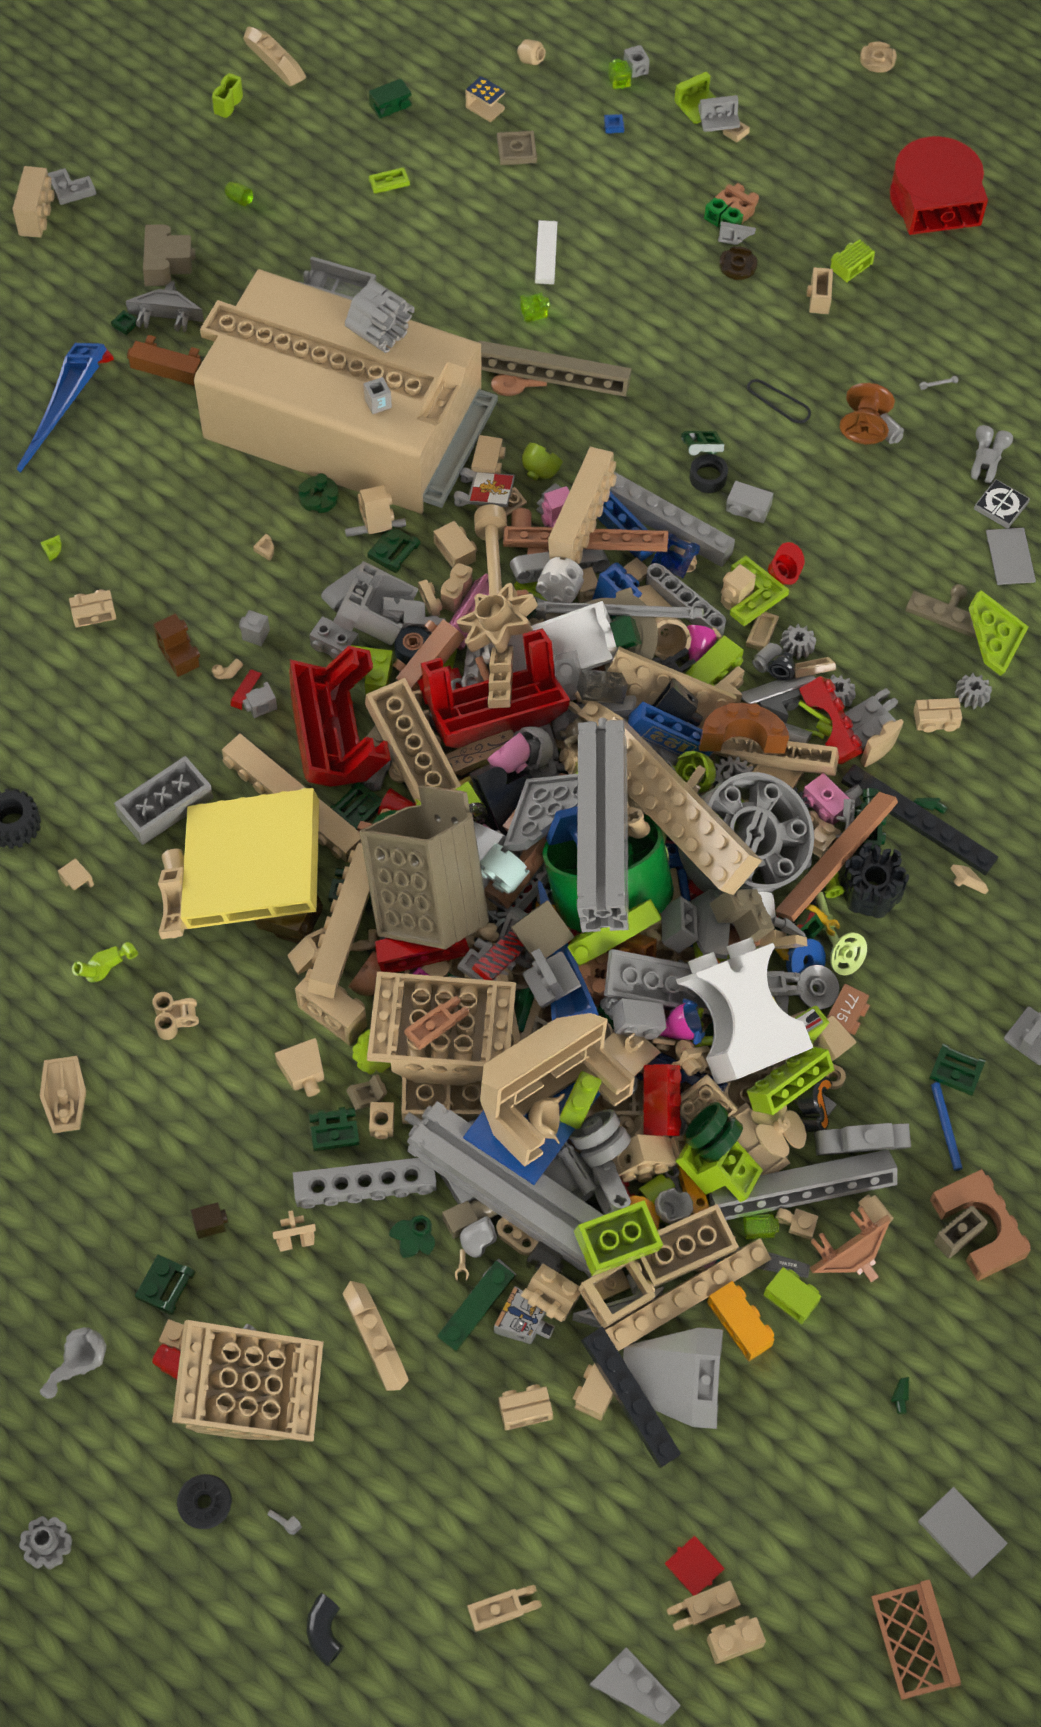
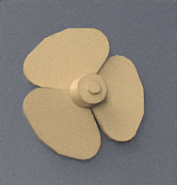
[750,1105,806,1158]

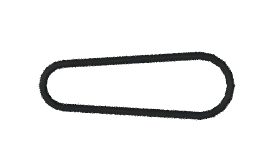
[747,379,811,423]

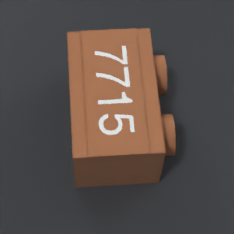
[827,984,870,1035]

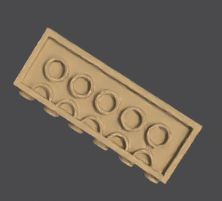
[599,647,736,730]

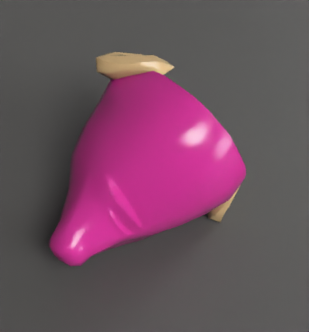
[687,625,722,662]

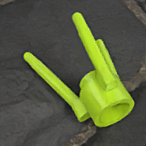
[798,699,832,739]

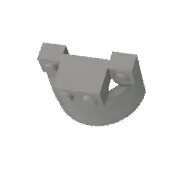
[333,561,418,645]

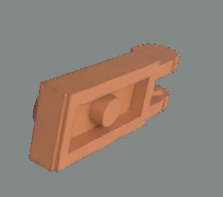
[404,996,470,1050]

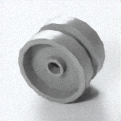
[570,1109,631,1167]

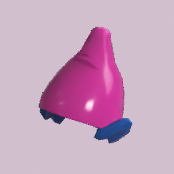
[659,998,706,1045]

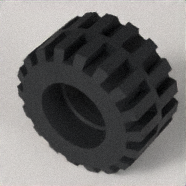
[0,789,41,849]

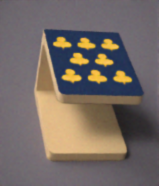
[466,76,505,122]

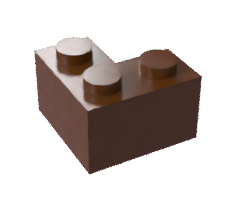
[153,613,200,677]

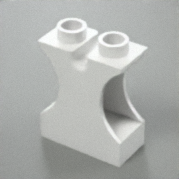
[676,937,813,1084]

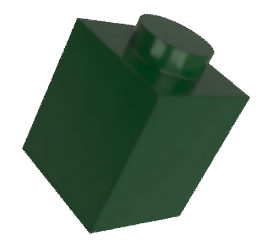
[610,615,642,649]

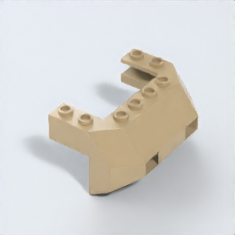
[480,1013,635,1167]

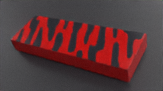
[472,929,525,981]

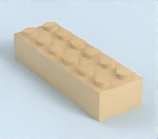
[548,447,617,564]
[365,678,461,804]

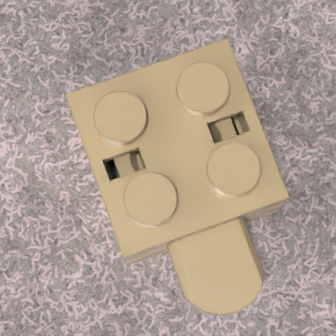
[612,1134,678,1183]

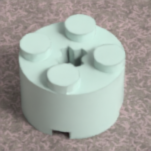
[480,843,530,894]

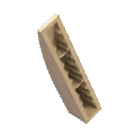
[712,736,839,776]

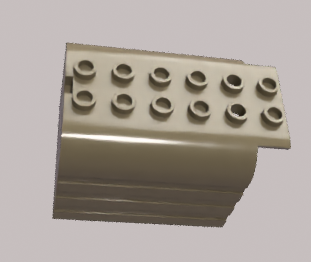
[360,786,489,949]

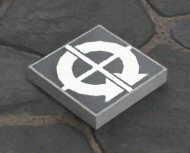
[974,479,1030,529]

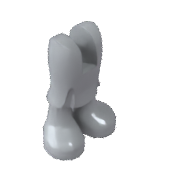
[971,425,1013,484]

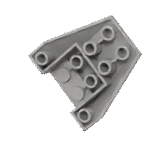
[623,1327,723,1429]

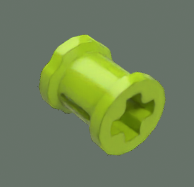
[824,872,844,898]

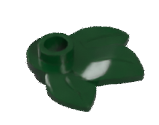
[389,1215,435,1258]

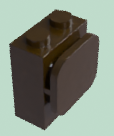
[254,894,323,944]

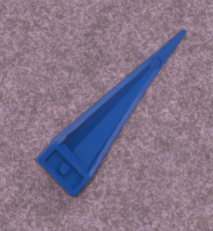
[17,343,107,473]
[538,881,599,1021]

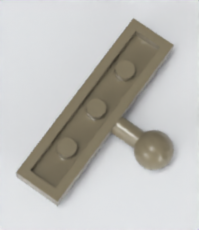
[905,584,977,639]

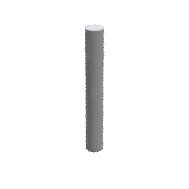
[345,518,406,537]

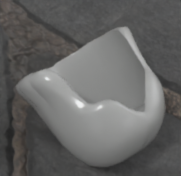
[460,1216,497,1258]

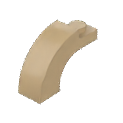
[158,867,188,939]

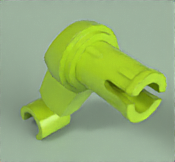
[72,942,138,982]

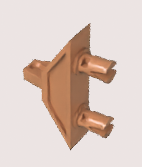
[810,1206,891,1282]

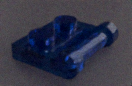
[651,532,700,578]

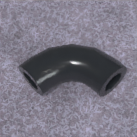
[306,1592,344,1667]

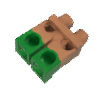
[704,183,759,228]

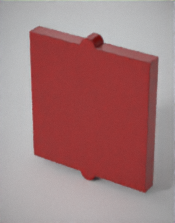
[664,1535,725,1596]

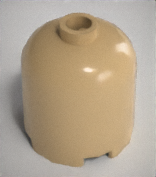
[655,617,691,660]

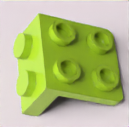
[674,71,716,124]

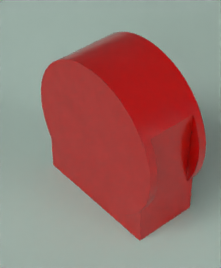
[890,136,988,235]

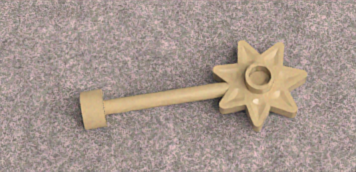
[457,504,538,653]

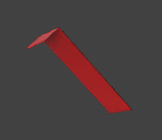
[230,669,262,710]

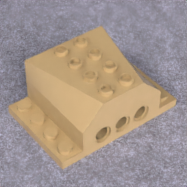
[367,972,516,1086]
[172,1320,323,1442]

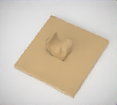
[603,1032,660,1077]

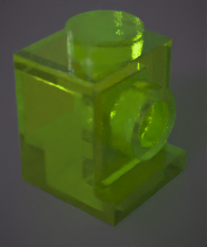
[608,59,631,89]
[520,293,550,323]

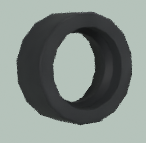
[689,454,728,493]

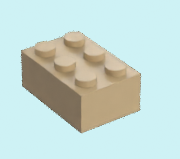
[13,166,55,238]
[295,978,367,1046]

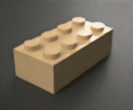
[637,1204,739,1288]

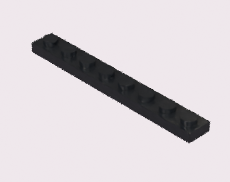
[841,764,999,876]

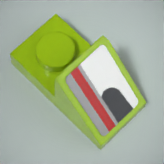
[795,1006,830,1044]

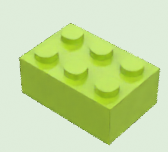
[574,1200,663,1276]

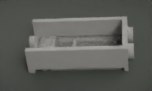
[299,257,376,300]

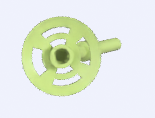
[816,892,867,975]

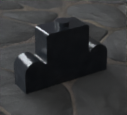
[470,765,532,836]

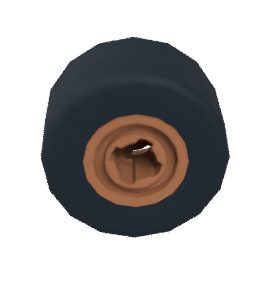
[395,627,430,665]

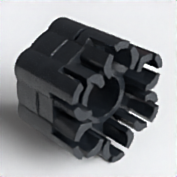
[840,843,909,918]

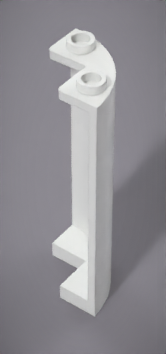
[482,601,618,680]

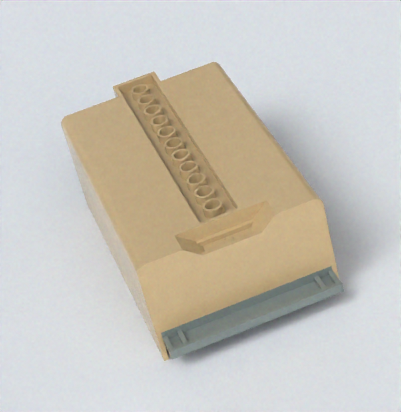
[194,269,498,514]

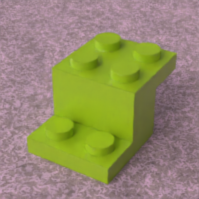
[676,1141,763,1202]

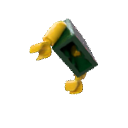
[774,905,840,961]

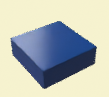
[604,114,624,133]

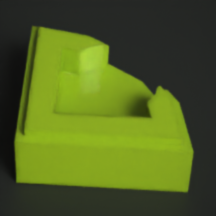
[41,535,62,561]

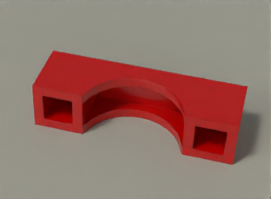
[799,676,863,765]

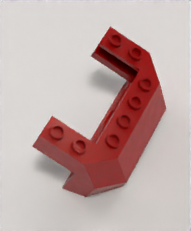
[421,628,570,749]
[289,646,391,787]

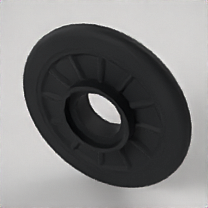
[177,1474,232,1529]

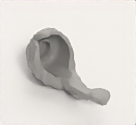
[40,1327,106,1399]

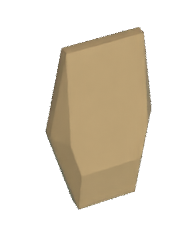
[40,1056,86,1133]

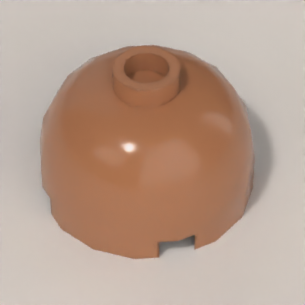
[348,951,382,996]

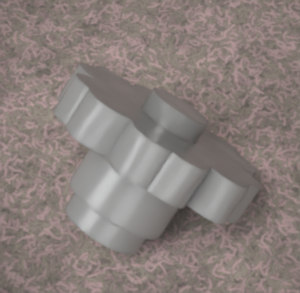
[19,1516,72,1569]

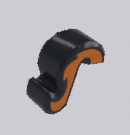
[796,1076,833,1132]

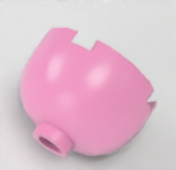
[487,733,531,774]

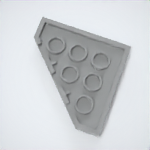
[503,774,578,851]

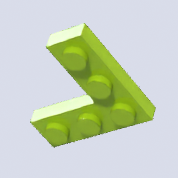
[730,556,789,626]

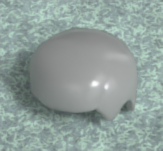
[655,1188,693,1224]

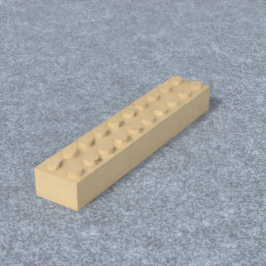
[612,717,762,895]

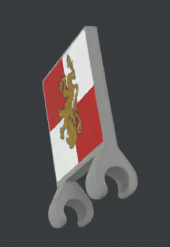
[454,468,515,507]

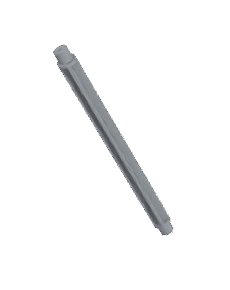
[536,601,704,619]

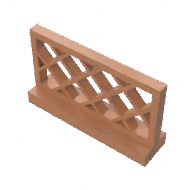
[871,1579,961,1700]

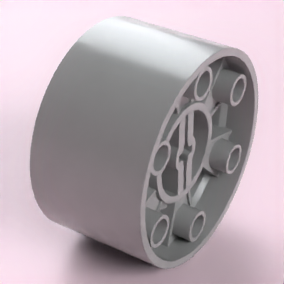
[678,772,814,893]

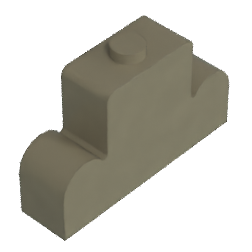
[143,224,196,286]

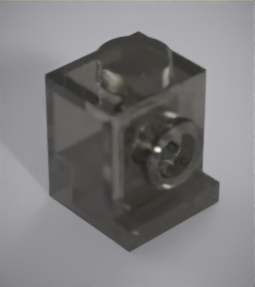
[526,1241,565,1274]

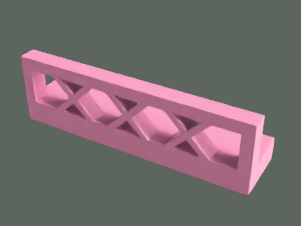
[449,573,489,650]

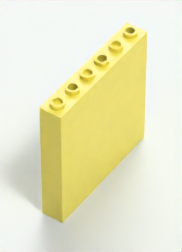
[181,788,319,929]

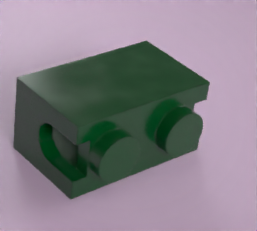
[369,78,412,119]

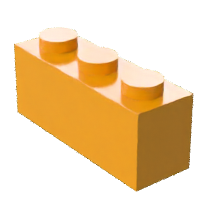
[707,1281,775,1362]

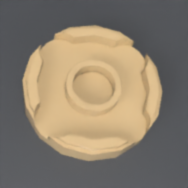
[860,42,897,73]

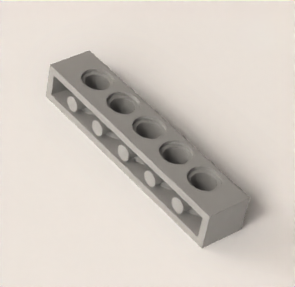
[293,1158,436,1209]

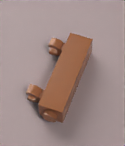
[393,619,466,692]

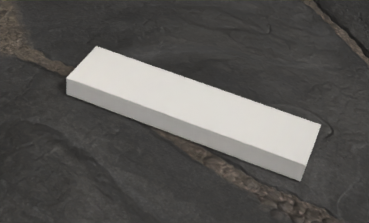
[535,221,557,284]

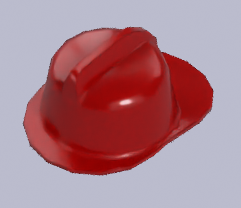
[768,542,805,585]

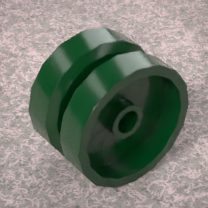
[683,1102,743,1163]

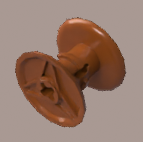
[839,383,895,444]

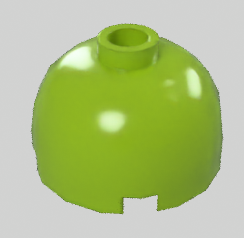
[522,443,563,481]
[673,751,716,794]

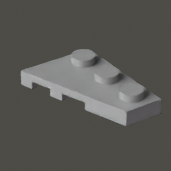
[589,1647,681,1725]

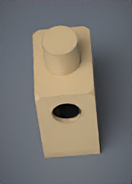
[812,1016,857,1061]
[275,1038,324,1097]

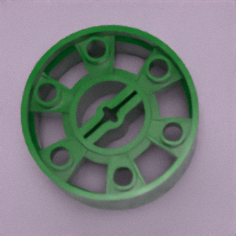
[543,813,674,932]

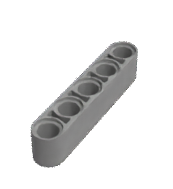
[510,549,610,583]
[646,563,726,636]

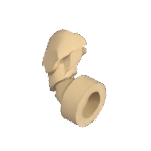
[464,923,499,949]

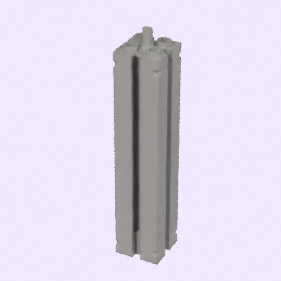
[577,718,629,932]
[404,1101,603,1278]

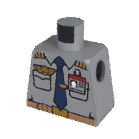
[494,1287,555,1344]

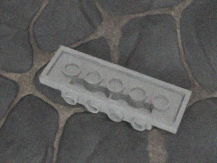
[604,949,711,1020]

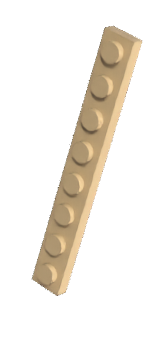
[605,1238,771,1351]

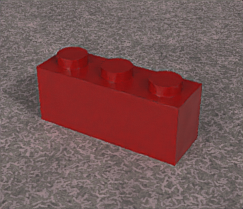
[644,1064,682,1136]

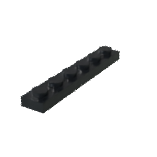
[581,1327,681,1468]

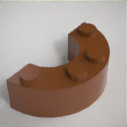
[699,703,789,754]

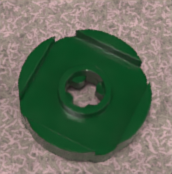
[298,474,339,513]

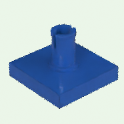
[546,806,578,845]

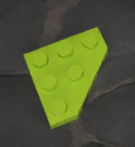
[969,590,1029,676]

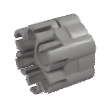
[345,280,414,353]

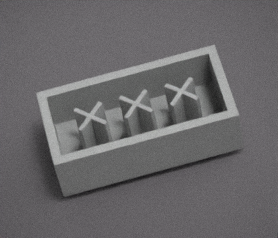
[114,756,213,846]

